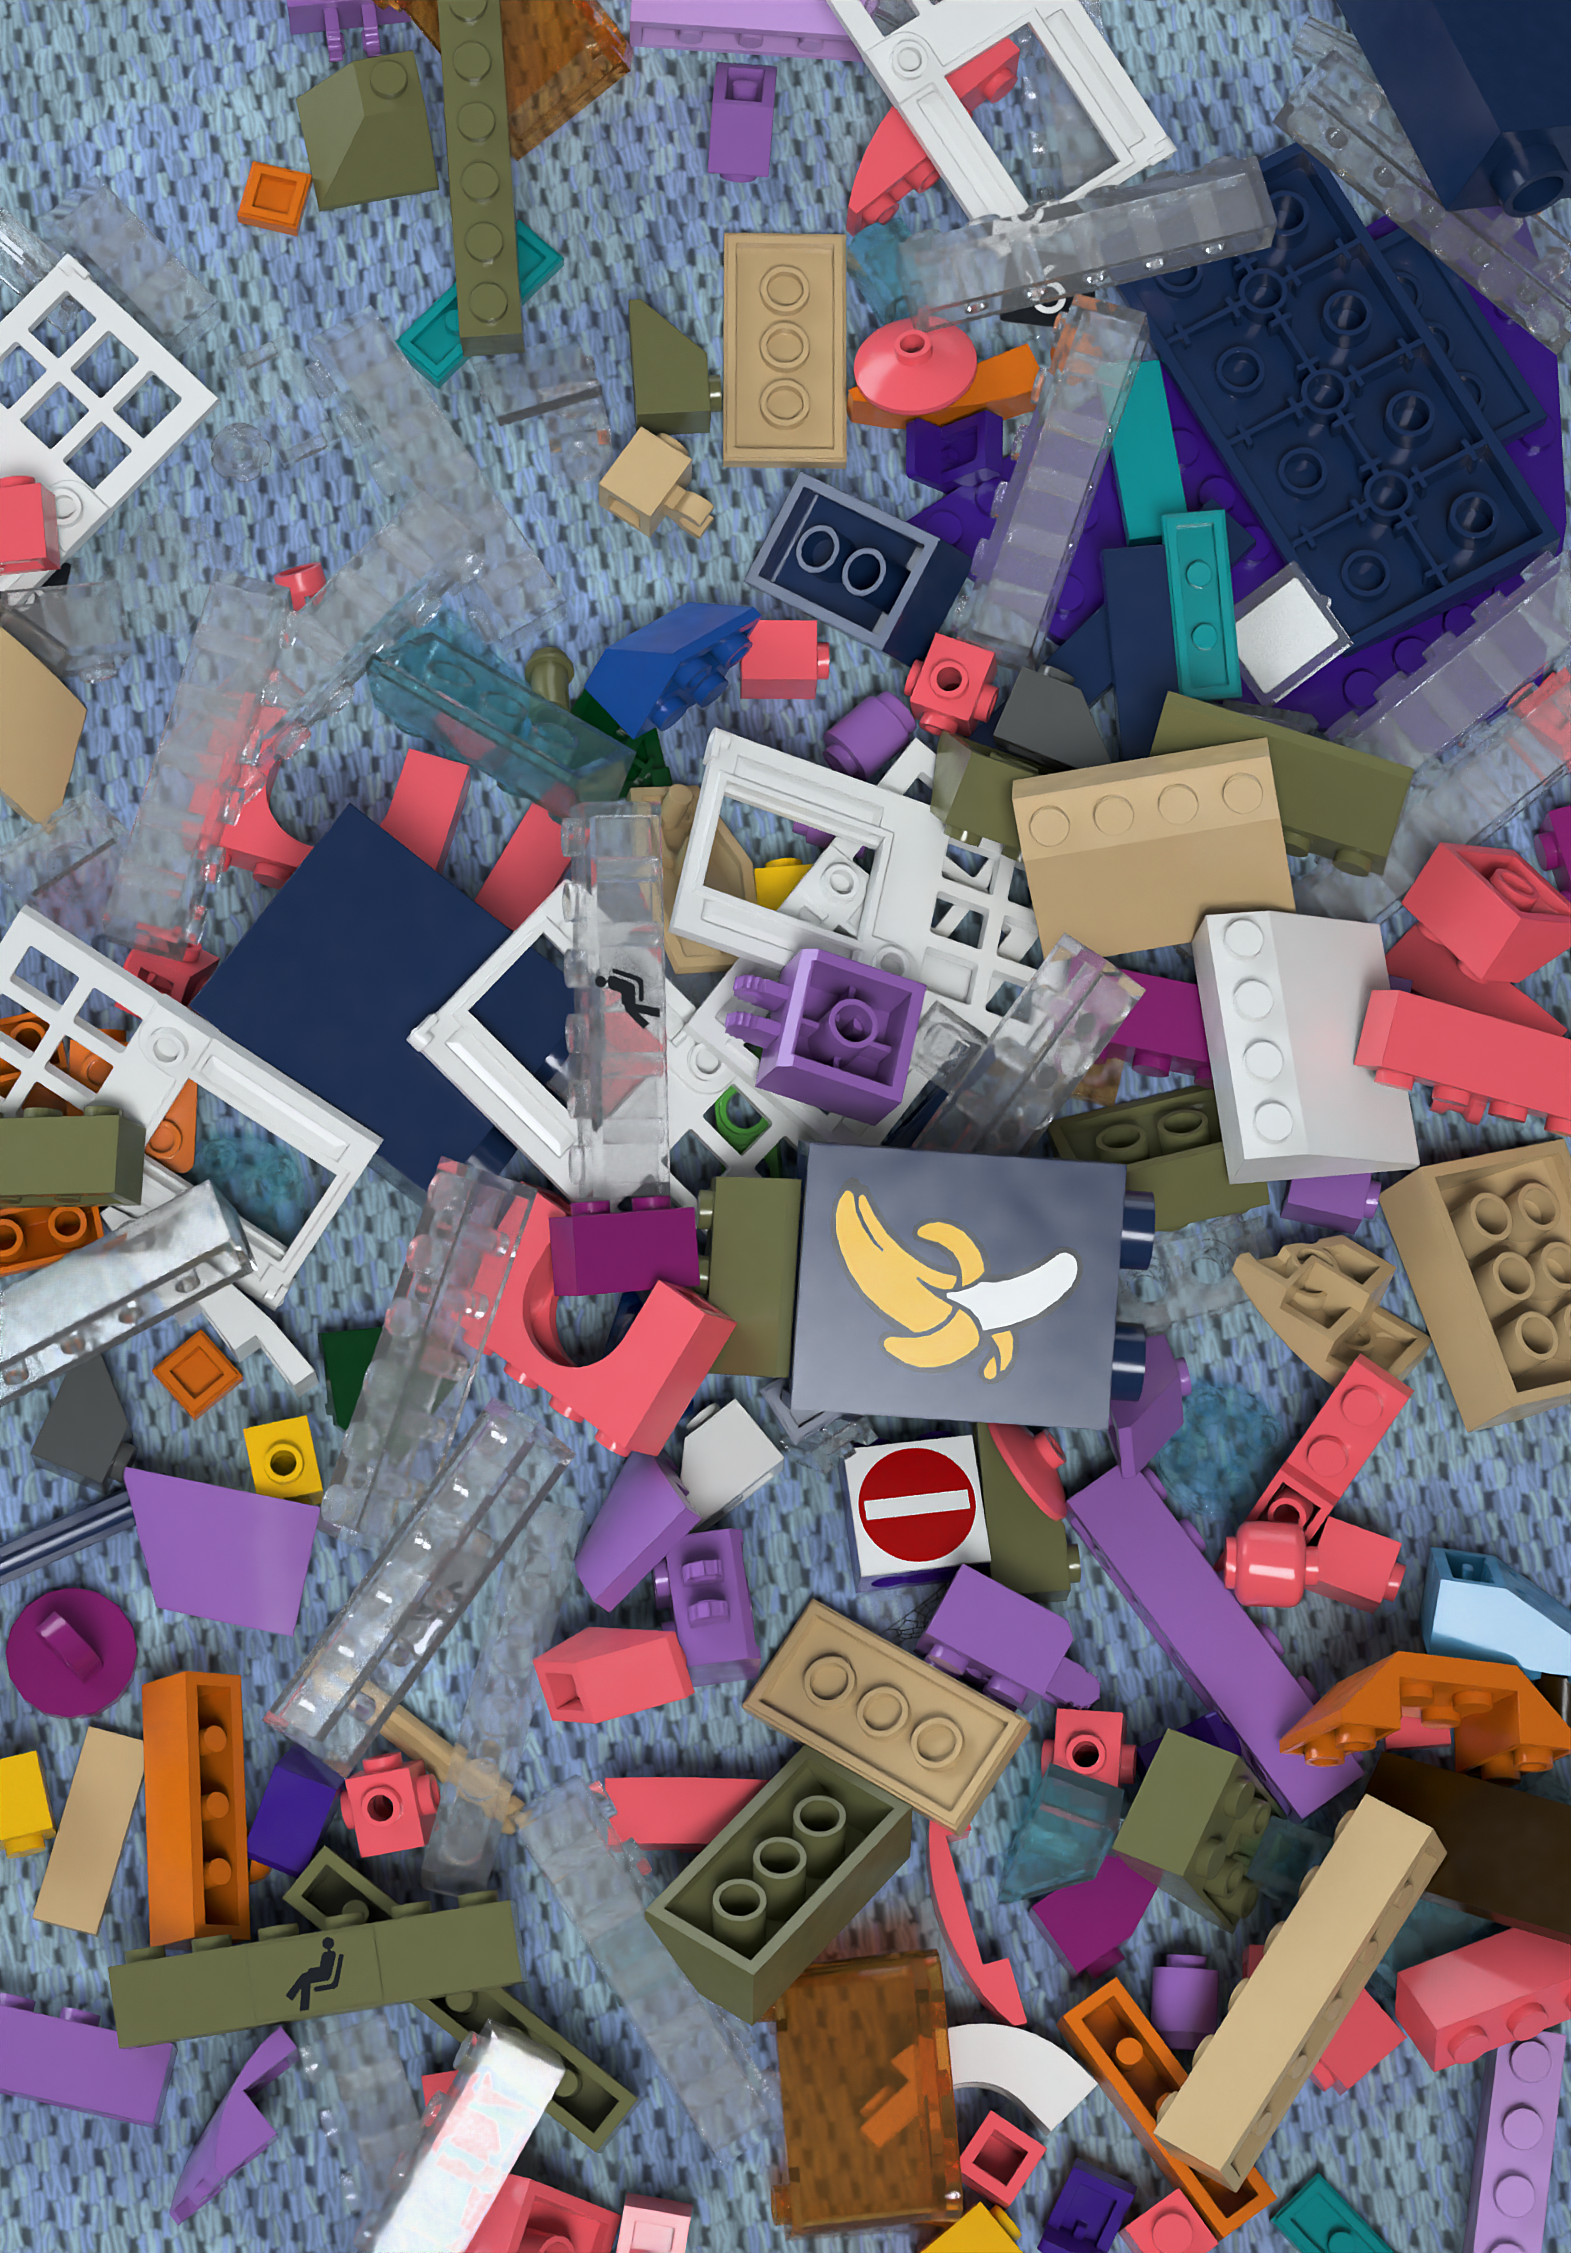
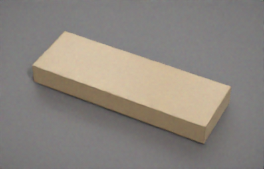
[32,1726,145,1937]

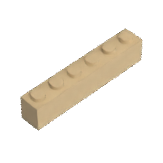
[1153,1794,1447,2193]

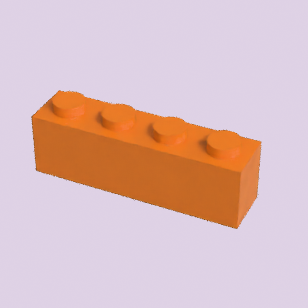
[142,1671,251,1950]
[1056,1977,1277,2242]

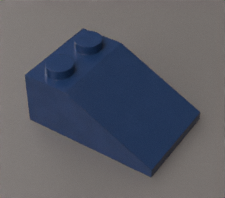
[743,471,976,668]

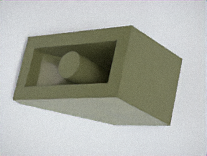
[628,299,722,436]

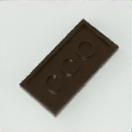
[1360,1751,1571,1945]

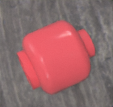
[1223,1521,1319,1608]

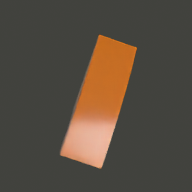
[847,343,1048,429]

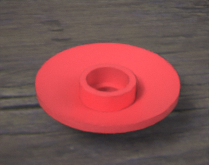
[854,317,978,416]
[987,1423,1067,1521]

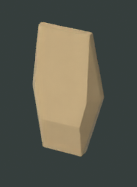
[626,784,757,974]

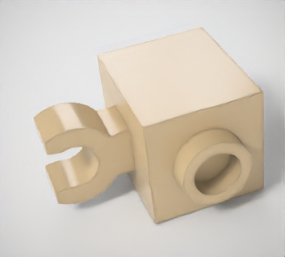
[599,427,714,539]

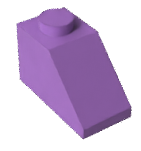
[708,62,777,183]
[1105,1334,1192,1479]

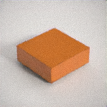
[237,161,313,236]
[151,1329,244,1422]

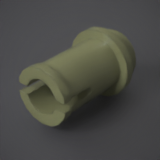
[524,647,574,729]

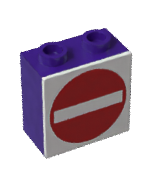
[838,1431,991,1593]

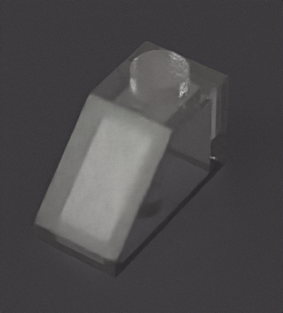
[0,580,133,683]

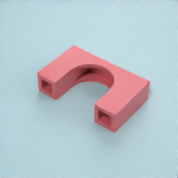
[181,696,471,889]
[442,1181,737,1457]

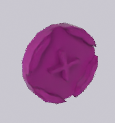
[5,1587,138,1719]

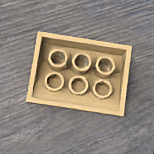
[1012,737,1297,967]
[1379,1139,1571,1433]

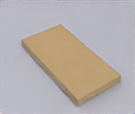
[723,233,847,469]
[741,1598,1031,1838]

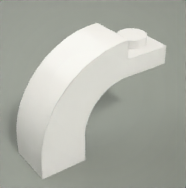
[858,2023,1098,2153]

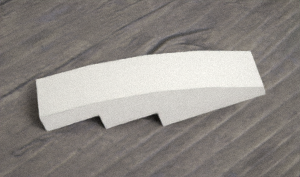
[100,1206,319,1398]

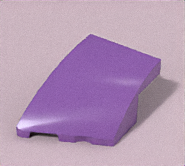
[574,1448,702,1613]
[122,1466,321,1637]
[169,2026,300,2226]

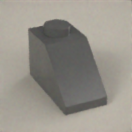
[993,665,1112,772]
[30,1336,138,1495]

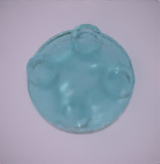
[181,1137,305,1246]
[1154,1386,1284,1518]

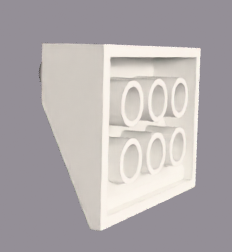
[1191,910,1420,1184]

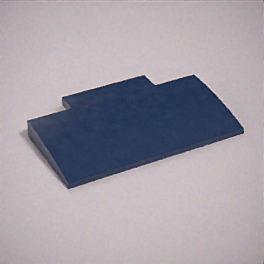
[1094,136,1561,659]

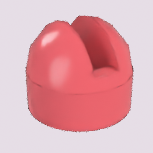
[273,562,327,613]

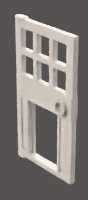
[825,0,1178,264]
[0,253,221,626]
[668,727,1075,1065]
[682,737,1039,1146]
[406,879,816,1298]
[0,904,384,1312]

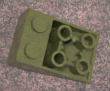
[1112,1728,1287,1934]

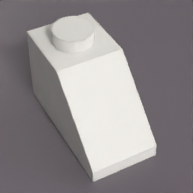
[680,1398,785,1534]

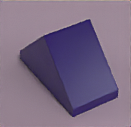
[247,1742,356,1879]

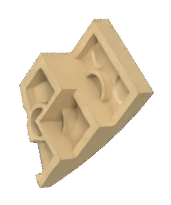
[0,626,88,839]
[1232,1235,1432,1389]

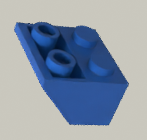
[583,602,762,740]

